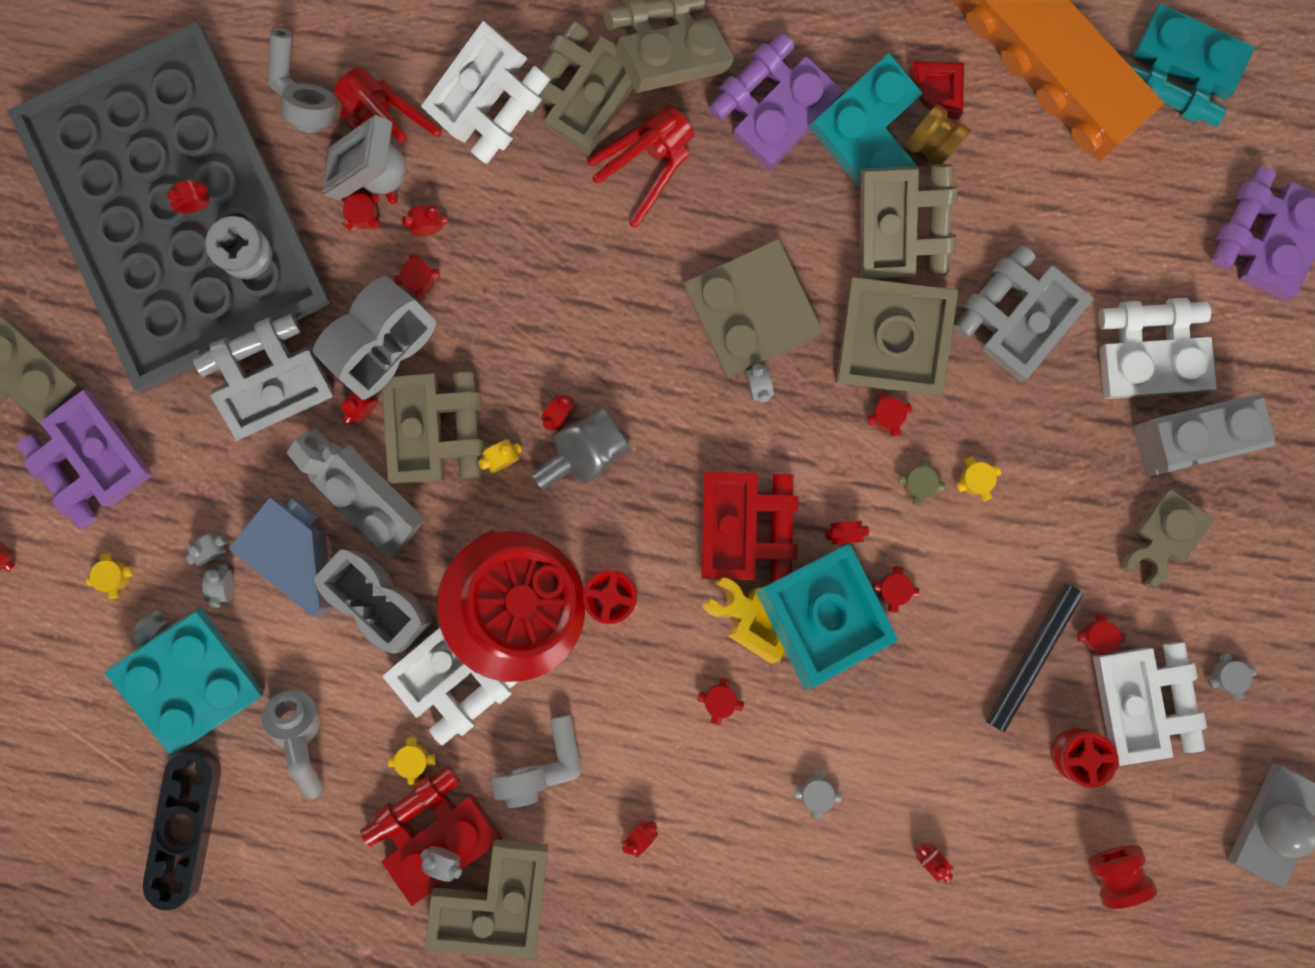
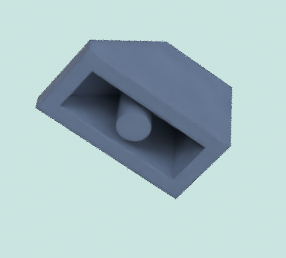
[228,497,333,616]

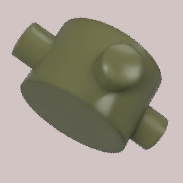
[898,460,945,506]

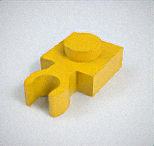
[702,578,785,664]

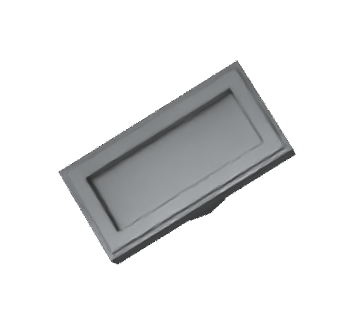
[322,115,407,201]
[1227,763,1315,890]

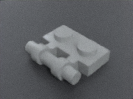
[953,245,1094,383]
[193,313,334,441]

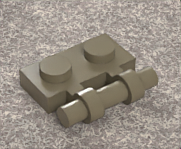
[603,0,734,93]
[524,21,634,156]
[860,164,958,279]
[382,372,484,485]

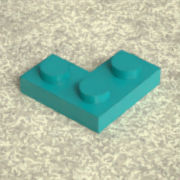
[808,53,923,189]

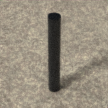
[986,583,1084,733]

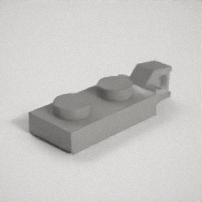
[287,428,424,560]

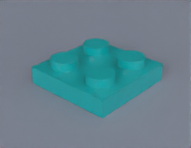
[755,544,898,690]
[104,606,265,757]

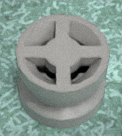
[205,216,273,280]

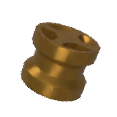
[905,104,971,168]

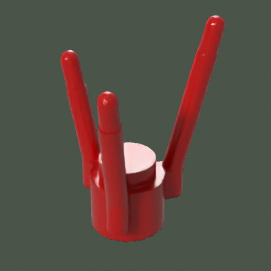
[334,67,442,204]
[587,105,694,228]

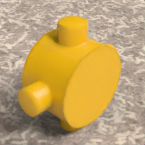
[478,439,522,473]
[956,456,1001,501]
[85,553,134,600]
[388,737,436,785]

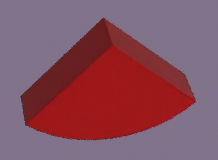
[909,61,964,120]

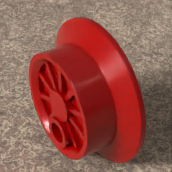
[436,531,585,682]

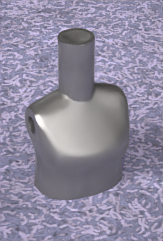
[531,405,632,491]

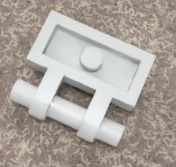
[421,21,551,164]
[1098,298,1217,399]
[382,628,518,745]
[1093,642,1207,766]

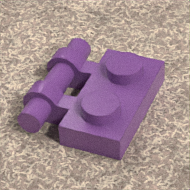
[708,33,844,171]
[1211,166,1315,302]
[16,390,153,530]

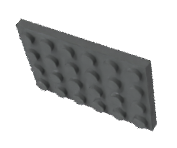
[7,22,332,394]

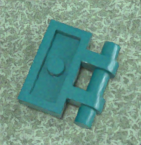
[1130,4,1255,128]

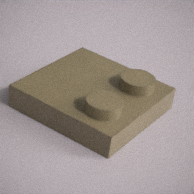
[683,239,823,380]
[836,277,959,396]

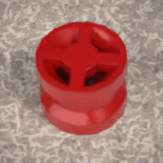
[583,570,637,624]
[1051,728,1119,788]
[1088,845,1157,909]

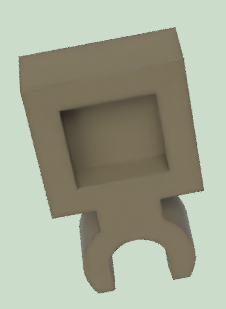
[1120,488,1215,588]

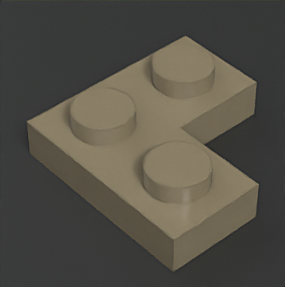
[0,316,86,425]
[425,839,548,959]

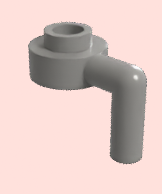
[268,28,336,133]
[261,690,324,799]
[490,714,581,808]

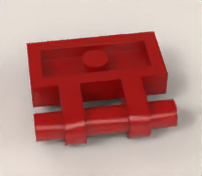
[701,472,799,581]
[360,765,503,906]

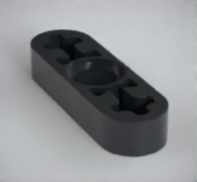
[143,749,221,911]

